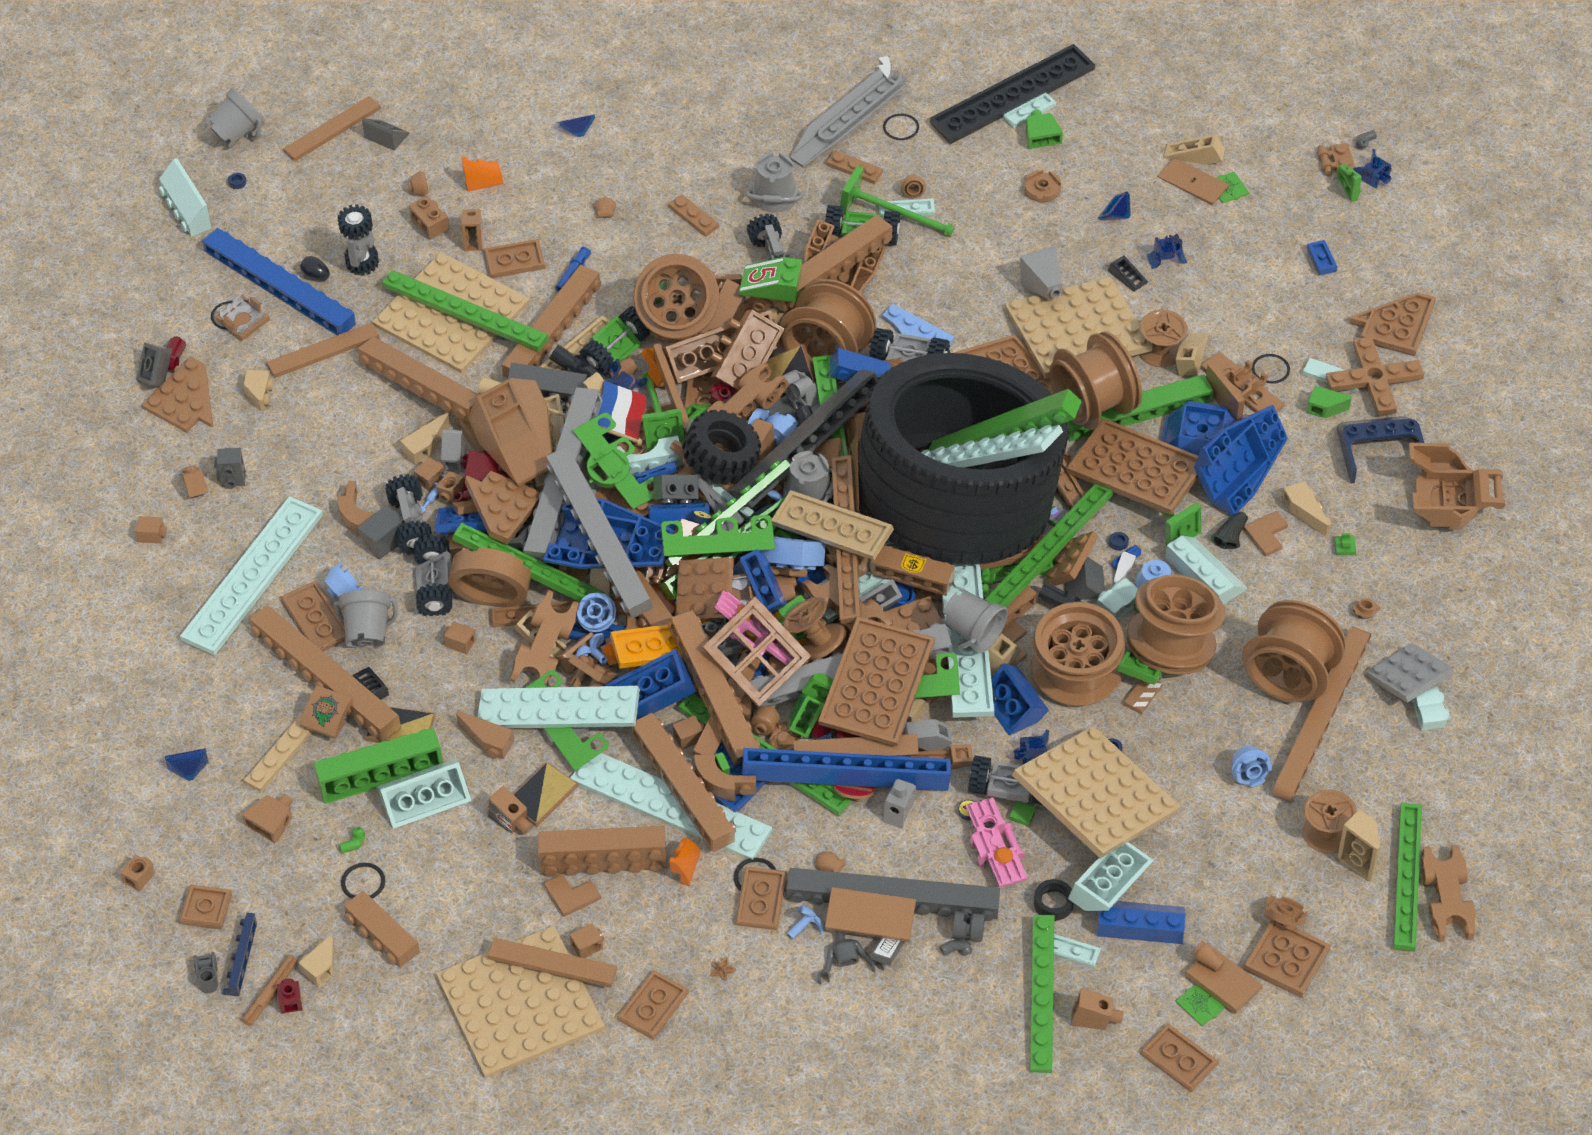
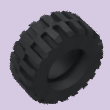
[682,410,761,485]

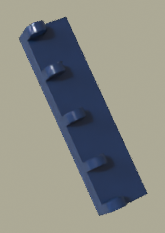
[222,913,257,996]

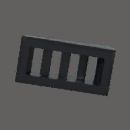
[1108,255,1148,292]
[352,667,389,700]

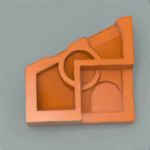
[461,156,503,192]
[640,348,664,387]
[669,838,701,886]

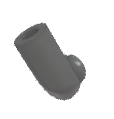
[1356,130,1377,150]
[940,940,973,956]

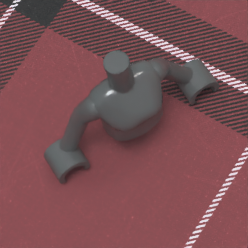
[818,931,884,985]

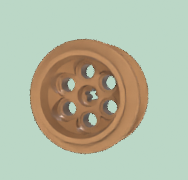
[634,254,719,343]
[780,279,876,374]
[1050,331,1142,430]
[1127,574,1226,675]
[1242,600,1346,702]
[1031,602,1125,706]

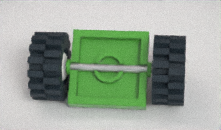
[825,205,900,245]
[579,306,651,374]

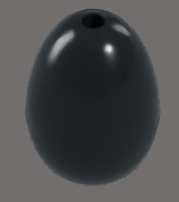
[300,256,330,281]

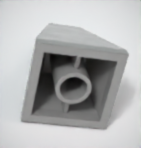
[1020,246,1062,299]

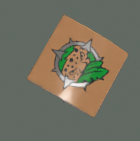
[300,686,353,739]

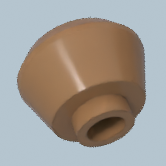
[408,171,428,196]
[901,174,926,198]

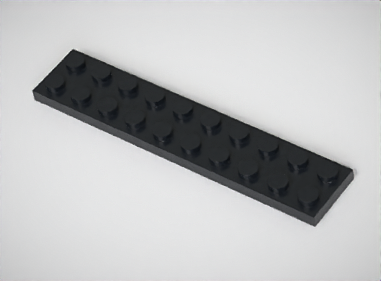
[930,44,1095,144]

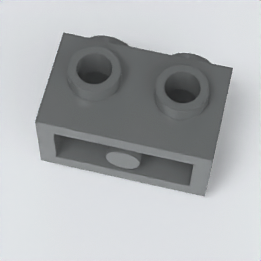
[214,447,246,488]
[653,475,698,504]

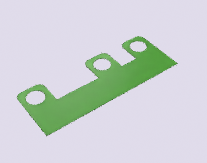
[573,413,654,509]
[661,515,775,556]
[915,653,960,698]
[526,670,609,771]

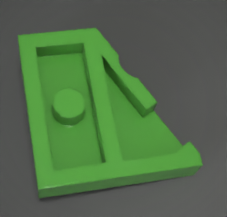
[1337,164,1362,202]

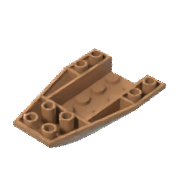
[804,219,887,293]
[468,378,552,486]

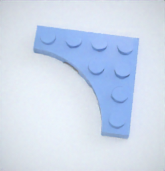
[882,304,955,345]

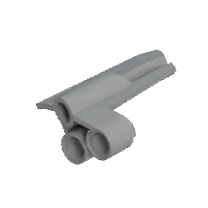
[780,370,846,413]

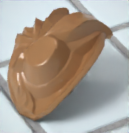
[768,721,801,750]

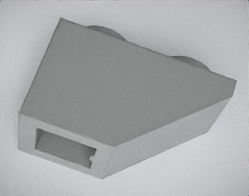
[441,430,465,472]
[904,719,953,751]

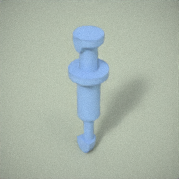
[421,474,445,512]

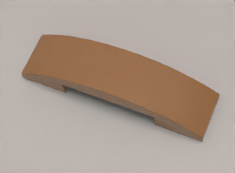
[906,744,973,769]

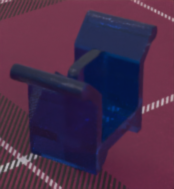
[1353,149,1392,189]
[1147,234,1187,269]
[607,359,648,391]
[1013,729,1049,765]

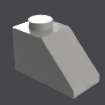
[860,579,903,611]

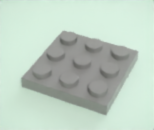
[1366,643,1454,703]

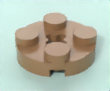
[1025,170,1061,203]
[1264,896,1308,930]

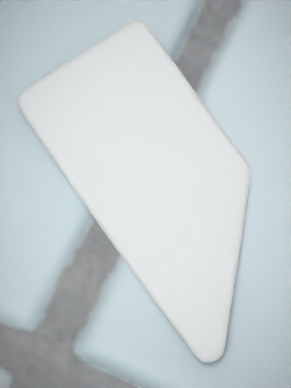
[1114,551,1136,583]

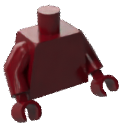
[454,450,509,502]

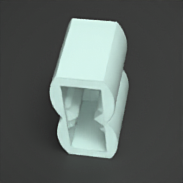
[1097,578,1139,620]
[1412,686,1450,731]

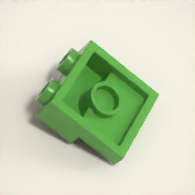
[1117,649,1165,685]

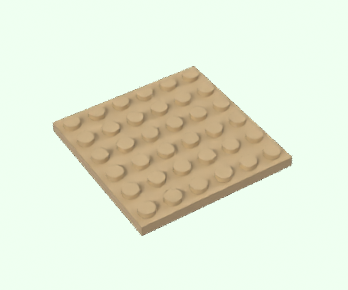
[372,252,530,373]
[1005,277,1152,379]
[1012,726,1181,858]
[436,926,605,1078]

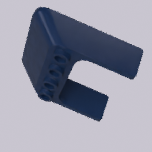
[1337,416,1424,484]

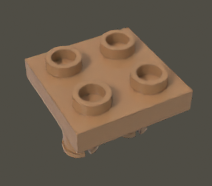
[568,654,618,687]

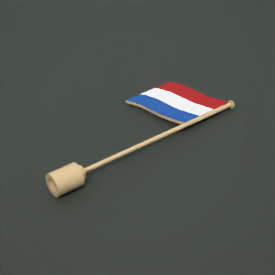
[478,377,646,445]

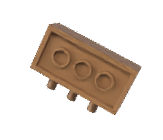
[710,310,784,391]

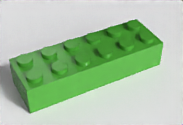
[314,728,443,804]

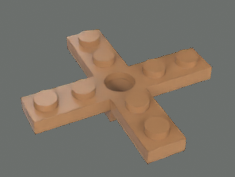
[1326,336,1424,416]

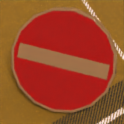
[834,785,875,802]

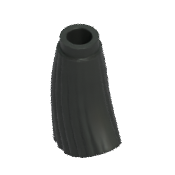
[1211,511,1248,549]

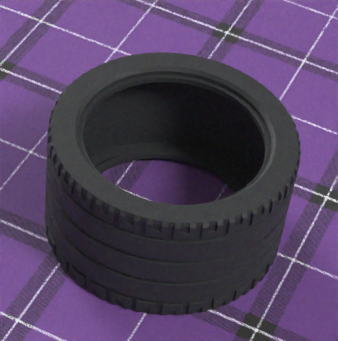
[858,353,1069,564]

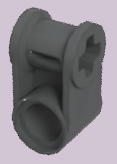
[193,952,219,994]

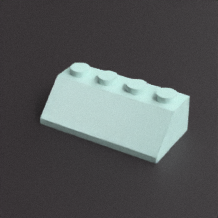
[159,158,211,237]
[1165,536,1248,605]
[376,759,471,829]
[1068,842,1154,911]

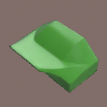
[802,673,834,703]

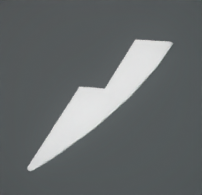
[878,56,891,78]

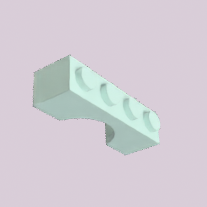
[605,436,683,480]

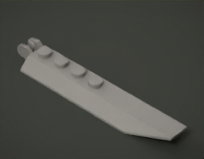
[790,68,907,167]

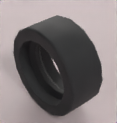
[1034,879,1074,921]

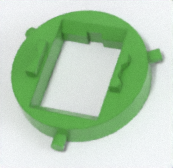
[587,447,633,488]

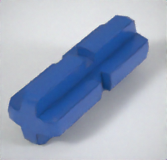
[1111,545,1141,570]

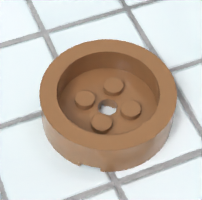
[448,548,532,608]

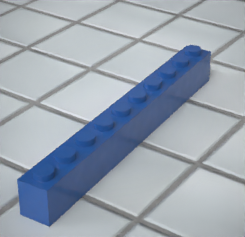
[202,228,356,335]
[742,748,951,791]

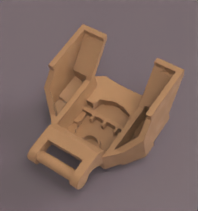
[1409,443,1505,529]

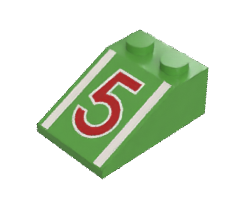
[739,257,802,302]

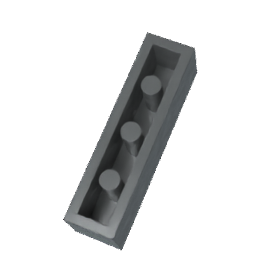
[508,362,587,402]

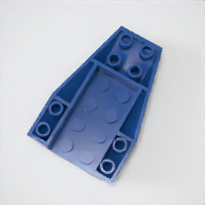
[1194,405,1288,516]
[543,498,674,569]

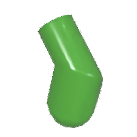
[339,827,365,854]

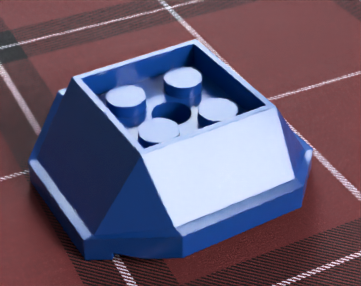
[1161,401,1237,456]

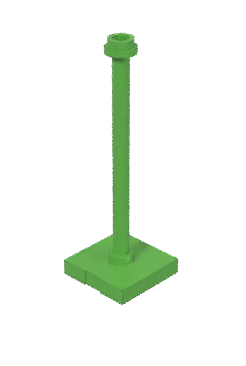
[840,166,955,237]
[641,371,685,452]
[1158,503,1201,547]

